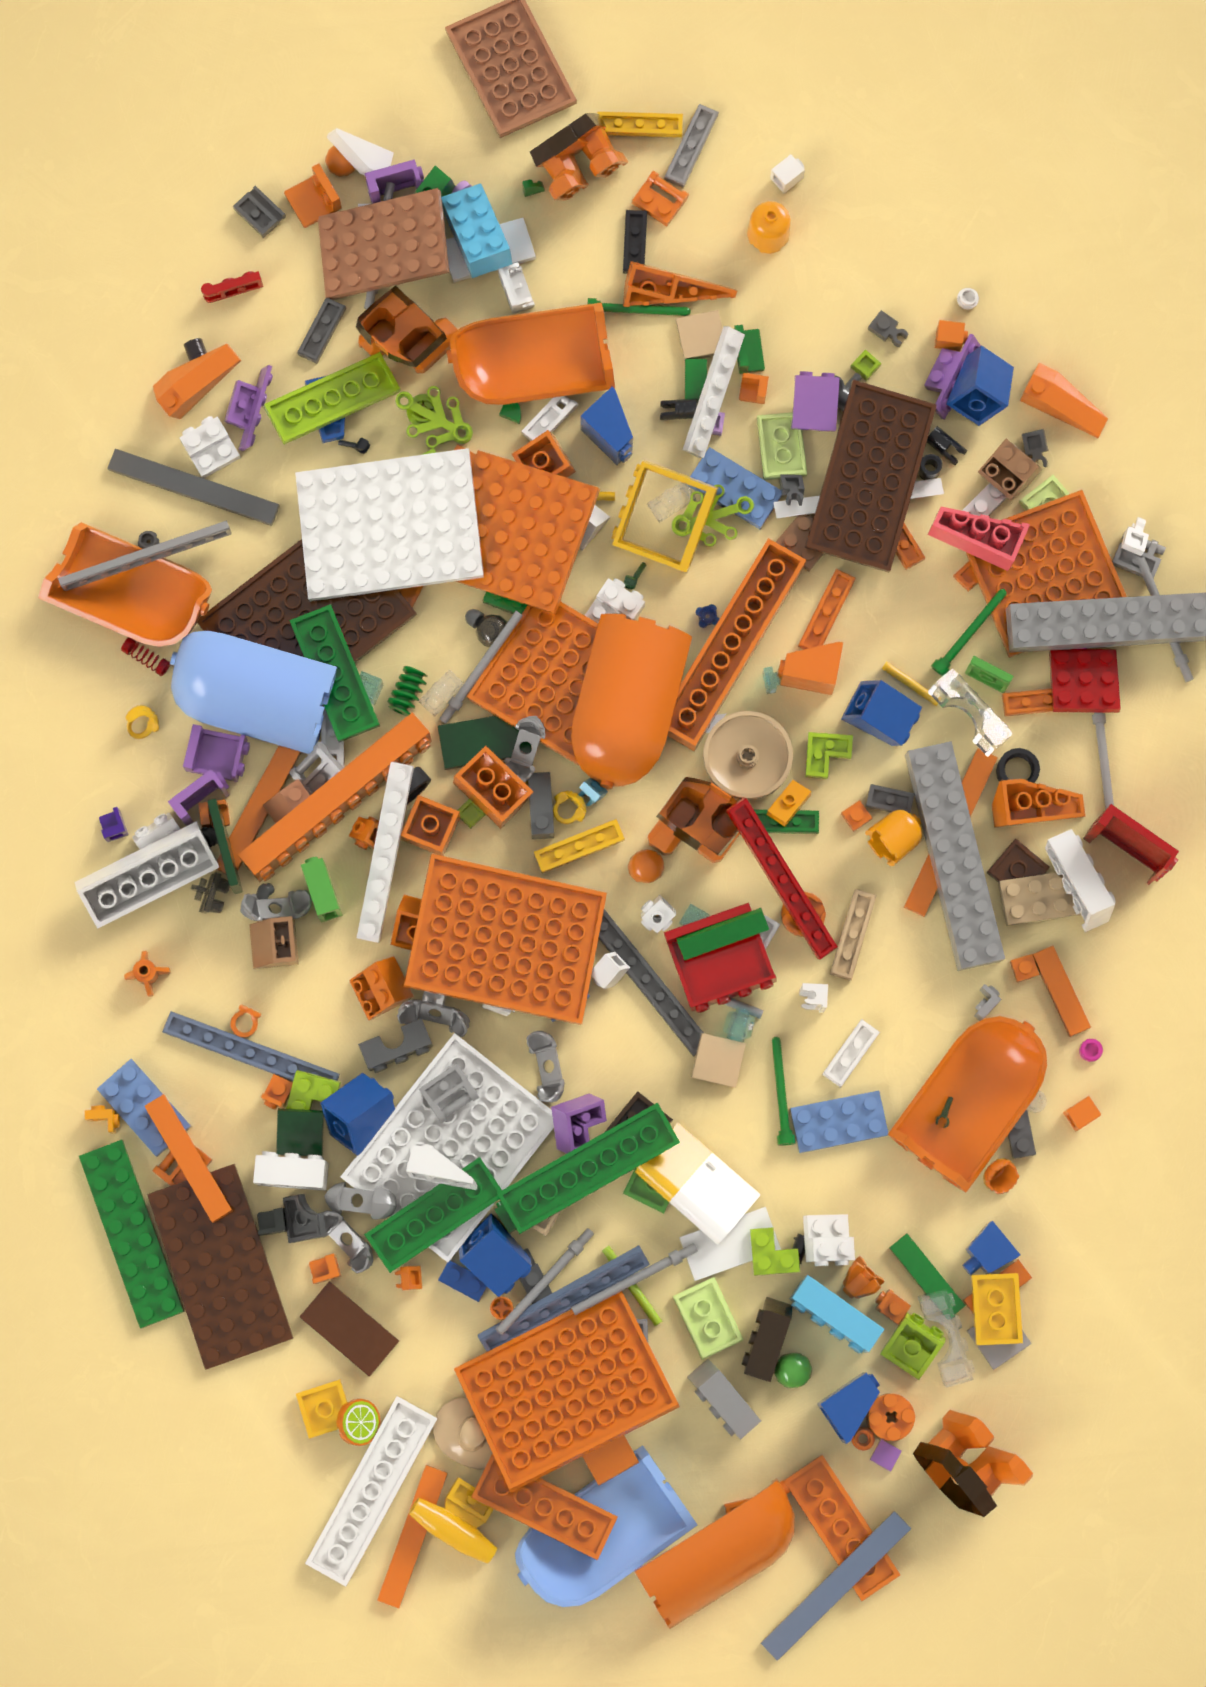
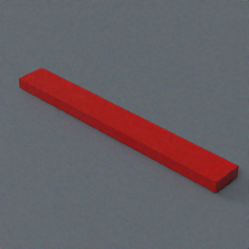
[726,797,838,960]

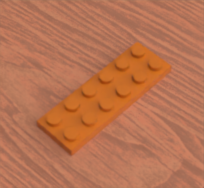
[471,1455,618,1560]
[783,1455,900,1601]

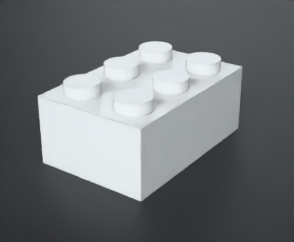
[253,1151,329,1191]

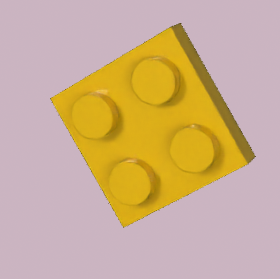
[296,1379,347,1439]

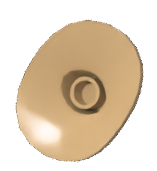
[433,1398,493,1469]

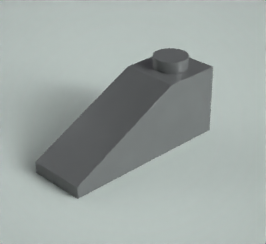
[528,772,554,839]

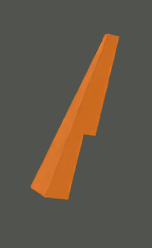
[623,261,737,307]

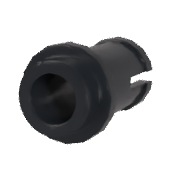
[792,1234,805,1264]

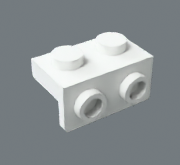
[132,813,180,849]

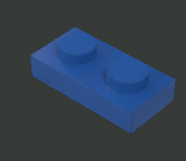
[438,1261,487,1302]

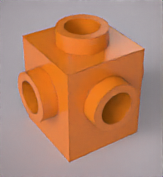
[349,816,379,850]

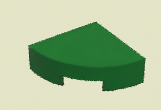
[522,180,545,197]
[499,403,521,424]

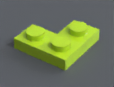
[805,732,853,779]
[286,1070,341,1110]
[750,1227,800,1276]

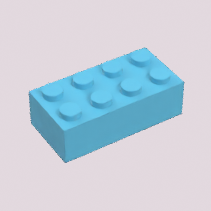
[441,183,513,278]
[789,1275,885,1354]

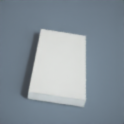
[446,218,536,283]
[679,1207,781,1281]

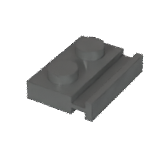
[233,186,286,238]

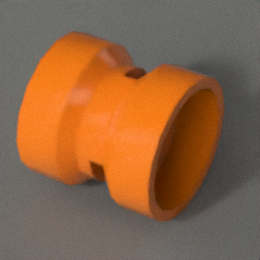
[490,1296,514,1320]

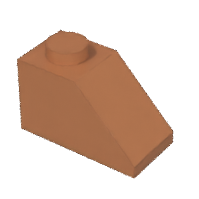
[263,779,310,823]

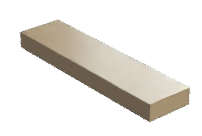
[830,889,877,981]

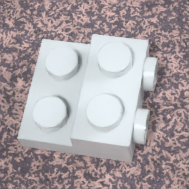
[179,416,241,478]
[585,578,645,623]
[803,1214,855,1266]

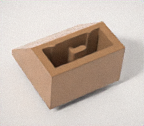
[978,438,1042,500]
[249,916,299,969]

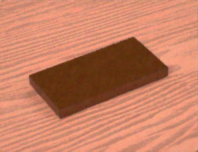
[300,1281,399,1377]

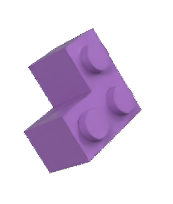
[551,1093,607,1154]

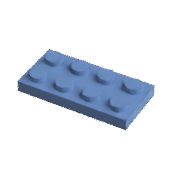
[686,447,782,529]
[97,1059,192,1157]
[790,1091,888,1153]

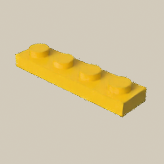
[597,111,683,137]
[534,819,625,874]

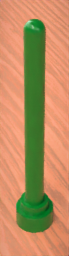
[587,298,691,316]
[931,589,1007,677]
[772,1037,796,1146]

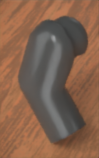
[256,883,274,912]

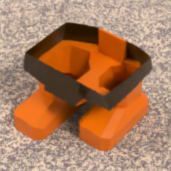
[530,113,628,200]
[356,285,458,373]
[648,777,740,863]
[913,1410,1033,1517]

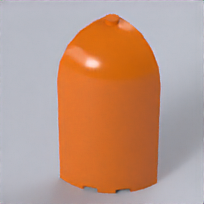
[446,303,615,405]
[38,522,212,647]
[571,614,692,789]
[888,1016,1047,1193]
[634,1478,795,1629]

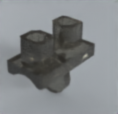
[191,872,230,914]

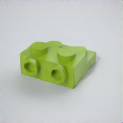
[880,1313,946,1380]

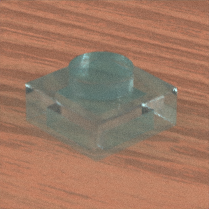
[762,666,780,694]

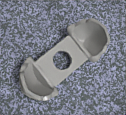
[504,716,545,782]
[240,890,312,921]
[397,999,470,1037]
[526,1031,565,1103]
[324,1182,397,1220]
[321,1210,373,1273]

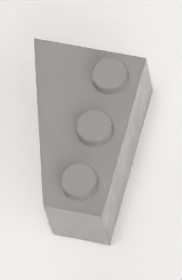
[687,1359,761,1440]

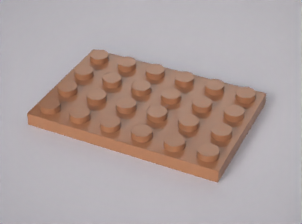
[445,0,577,138]
[318,188,449,300]

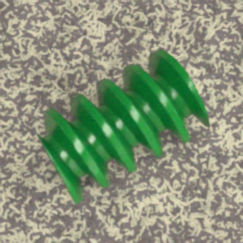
[387,666,428,716]

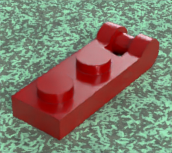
[201,271,263,303]

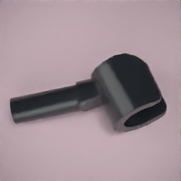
[338,438,370,454]

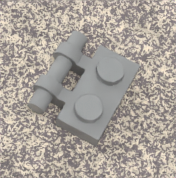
[1112,532,1166,579]

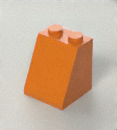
[777,642,843,695]

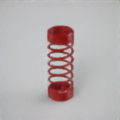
[121,637,170,676]

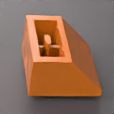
[349,956,414,1020]

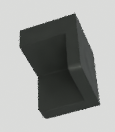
[257,1208,287,1236]

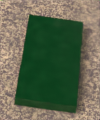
[438,716,532,770]
[207,798,243,894]

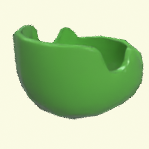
[774,1353,812,1388]

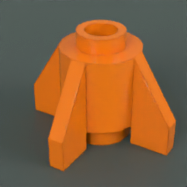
[124,951,171,997]
[843,1256,885,1299]

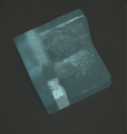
[360,671,384,705]

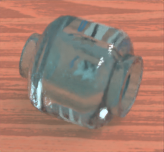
[723,1008,755,1042]

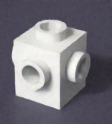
[641,895,676,933]

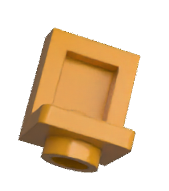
[85,1105,120,1134]

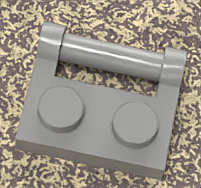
[289,742,343,795]
[419,1063,480,1123]

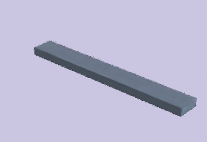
[162,1011,340,1081]
[478,1245,650,1352]
[761,1511,911,1661]

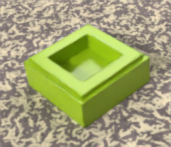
[851,350,882,381]
[457,799,486,829]

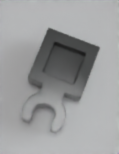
[868,310,908,347]
[1022,429,1048,468]
[779,474,805,506]

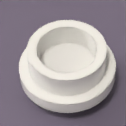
[957,288,979,310]

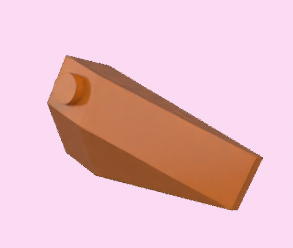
[992,779,1086,828]

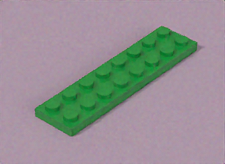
[497,1102,681,1234]
[79,1140,185,1329]

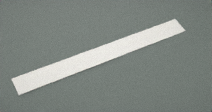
[773,478,944,519]

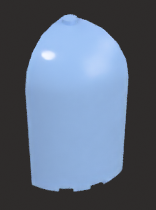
[170,631,337,754]
[515,1445,697,1607]

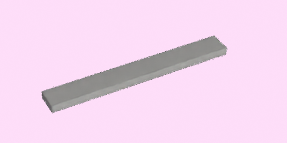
[58,520,232,591]

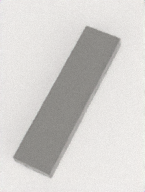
[664,104,719,188]

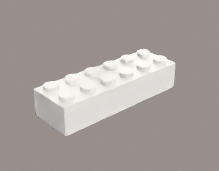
[75,821,219,929]

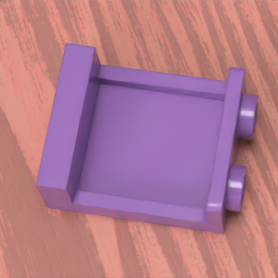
[365,159,424,204]
[791,371,840,432]
[183,724,250,782]
[168,769,229,826]

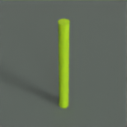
[602,1246,662,1326]

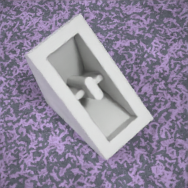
[580,505,610,551]

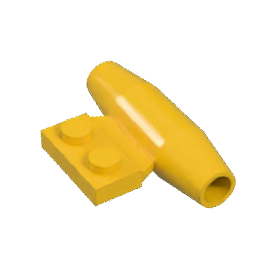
[409,1477,497,1564]

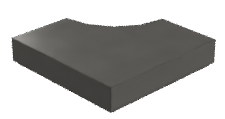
[283,1194,327,1243]

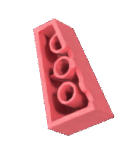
[927,507,1030,571]

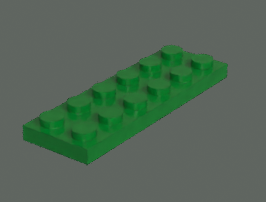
[289,604,380,743]
[364,1157,502,1273]

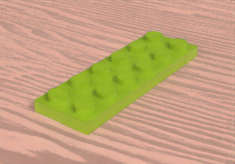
[264,352,400,445]

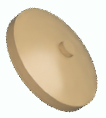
[703,711,793,800]

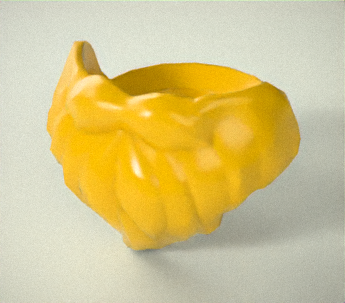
[125,705,159,739]
[553,790,587,824]

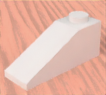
[327,128,394,176]
[406,1144,477,1190]

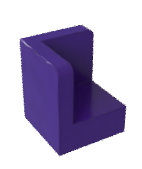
[99,807,129,843]

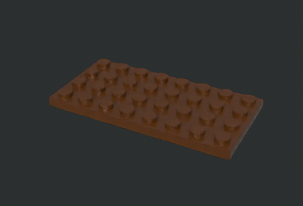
[805,379,937,573]
[147,1164,294,1370]

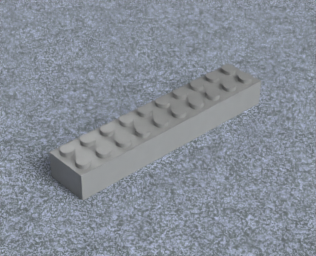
[1006,592,1206,653]
[905,741,1005,971]

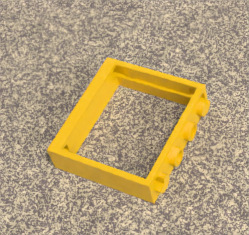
[611,460,718,572]

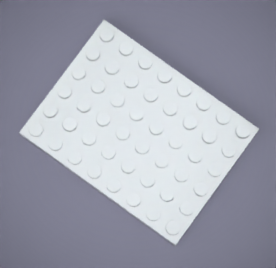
[295,448,484,601]
[340,1033,554,1262]

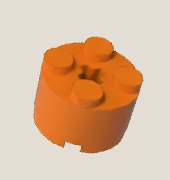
[866,1393,915,1441]

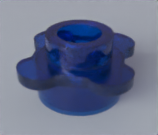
[695,604,720,628]

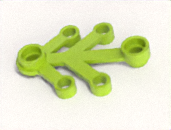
[395,386,473,449]
[672,484,754,547]

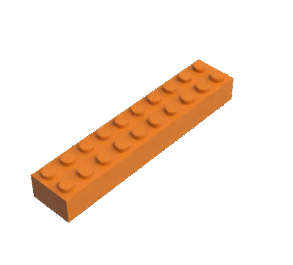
[667,538,806,752]
[238,712,432,883]

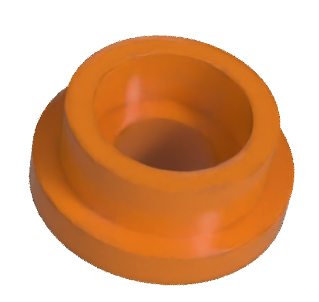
[851,1427,875,1451]

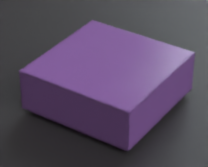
[870,1439,902,1471]

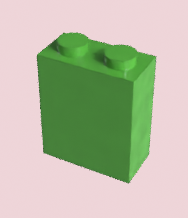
[301,857,343,923]

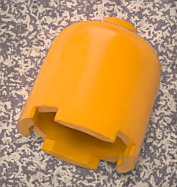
[747,201,791,254]
[865,810,923,866]

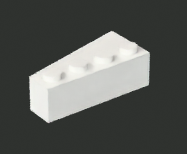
[1045,829,1116,932]

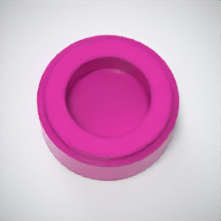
[1079,1039,1103,1062]

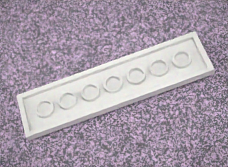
[305,1396,438,1587]

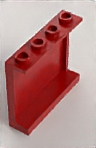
[1083,804,1179,885]
[664,902,777,1013]

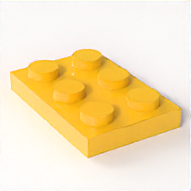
[971,1273,1023,1345]

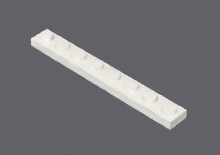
[357,762,414,943]

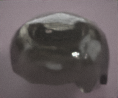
[476,614,508,647]

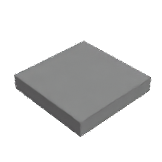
[967,1326,1032,1370]

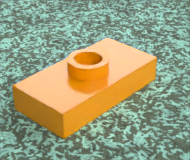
[767,780,811,827]

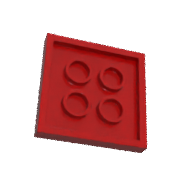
[1049,649,1121,713]

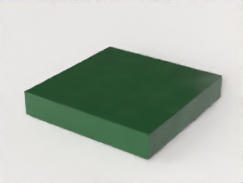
[276,1108,324,1156]

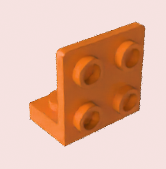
[284,163,342,228]

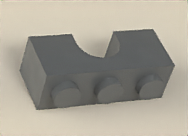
[358,1018,433,1073]

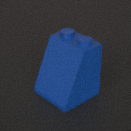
[946,345,1014,426]
[580,387,633,465]
[841,680,922,746]
[320,1073,395,1156]
[459,1213,532,1297]
[817,1372,880,1444]

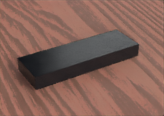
[623,210,647,274]

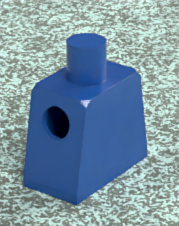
[962,1221,1020,1275]

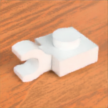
[1121,517,1149,556]

